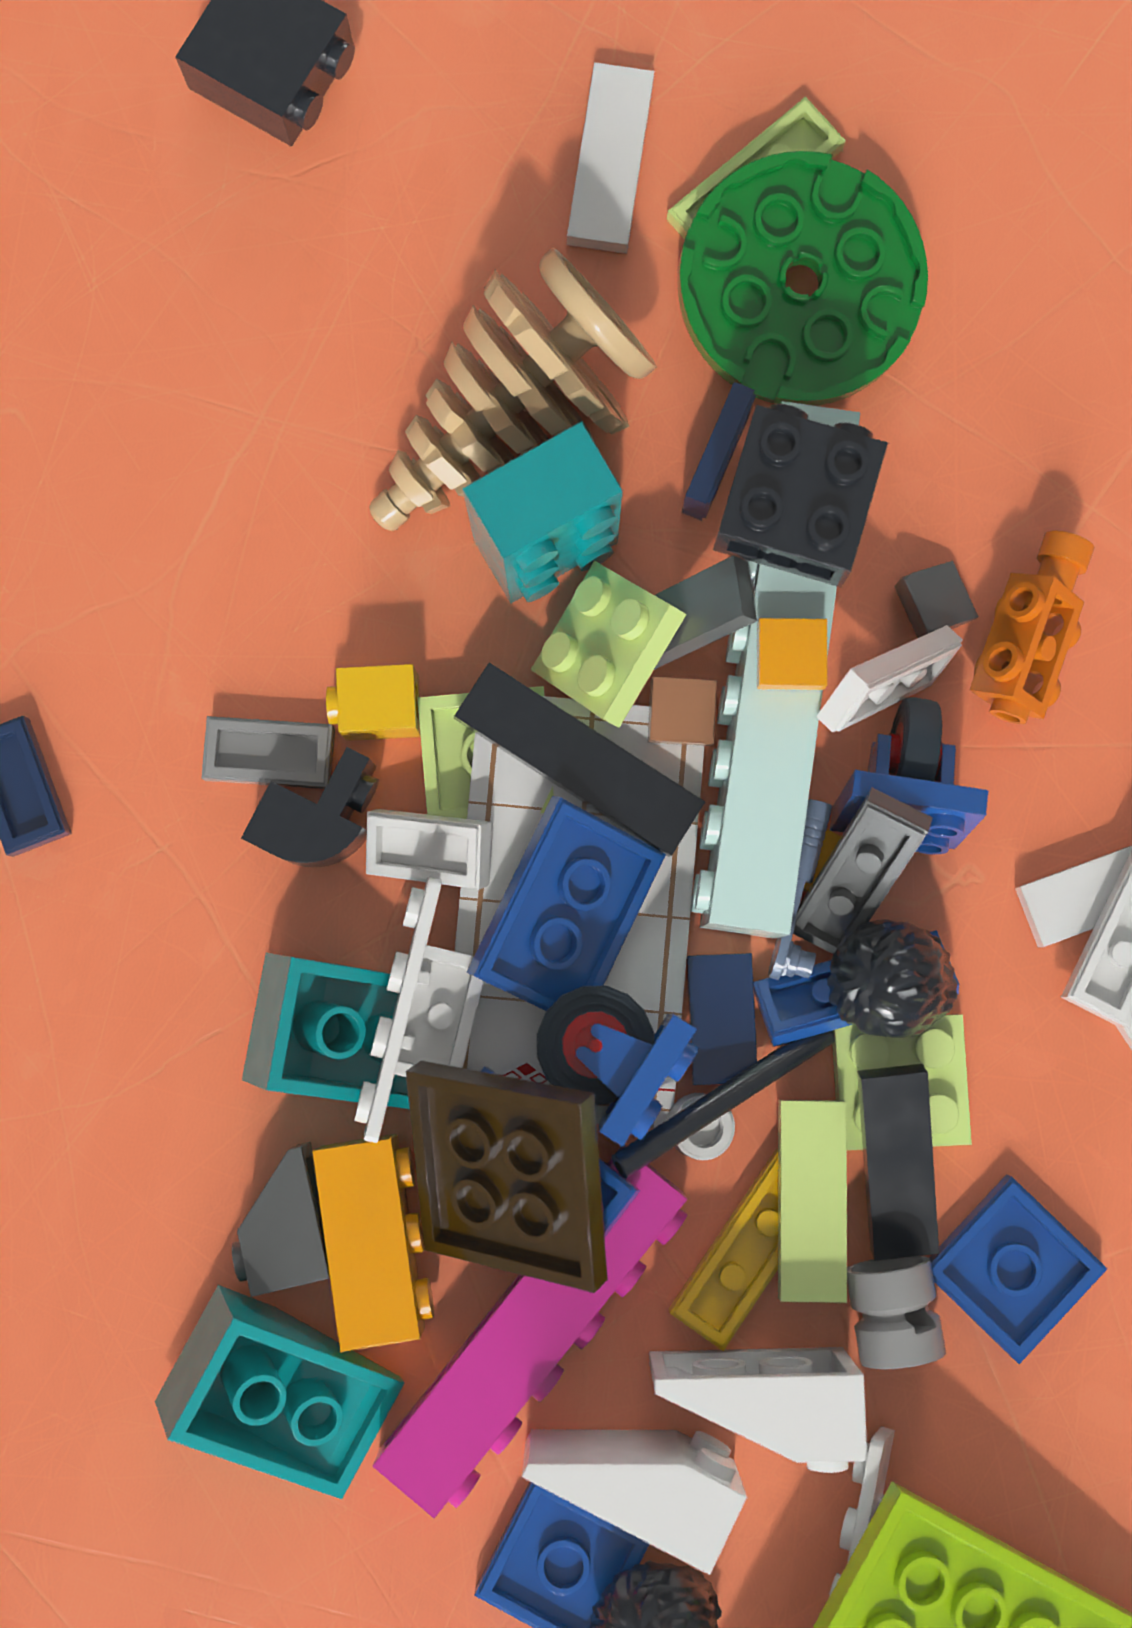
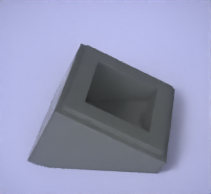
[894,561,978,638]

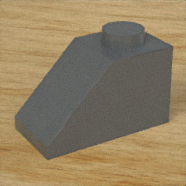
[232,1142,330,1297]

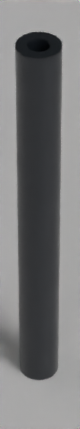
[611,1031,835,1178]

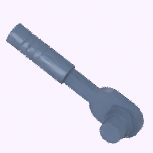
[768,799,833,980]

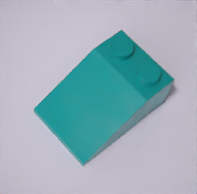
[242,952,410,1109]
[155,1285,404,1499]

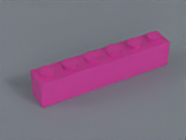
[372,1144,687,1519]

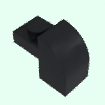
[241,747,379,867]

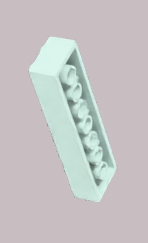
[691,401,861,939]

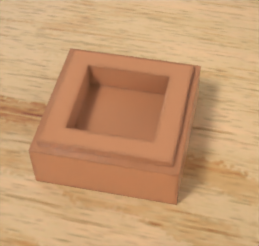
[648,676,717,746]

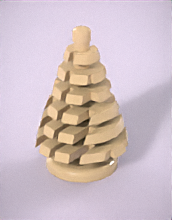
[369,247,657,531]

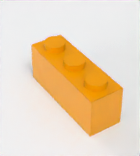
[312,1134,434,1352]

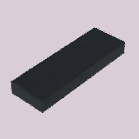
[857,1063,939,1261]

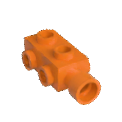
[969,530,1095,724]

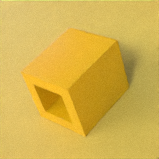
[326,664,421,741]

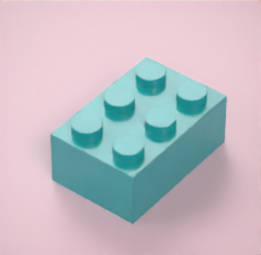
[463,422,623,604]

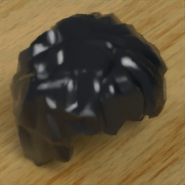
[827,919,958,1038]
[589,1560,722,1628]

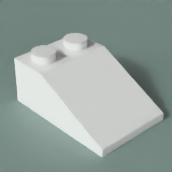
[649,1347,867,1473]
[522,1429,747,1575]

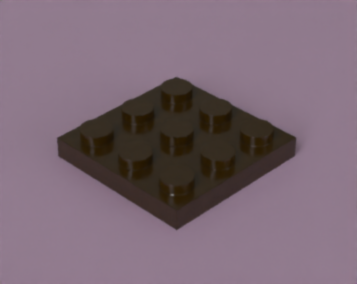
[406,1060,608,1293]

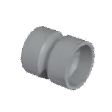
[847,1256,946,1369]

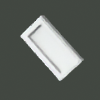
[366,809,491,889]

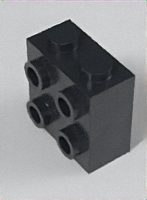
[175,0,355,147]
[713,404,888,587]

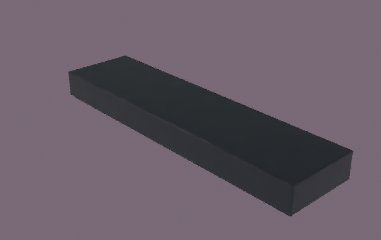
[454,663,705,857]

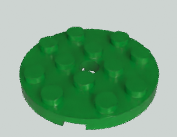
[677,151,928,406]

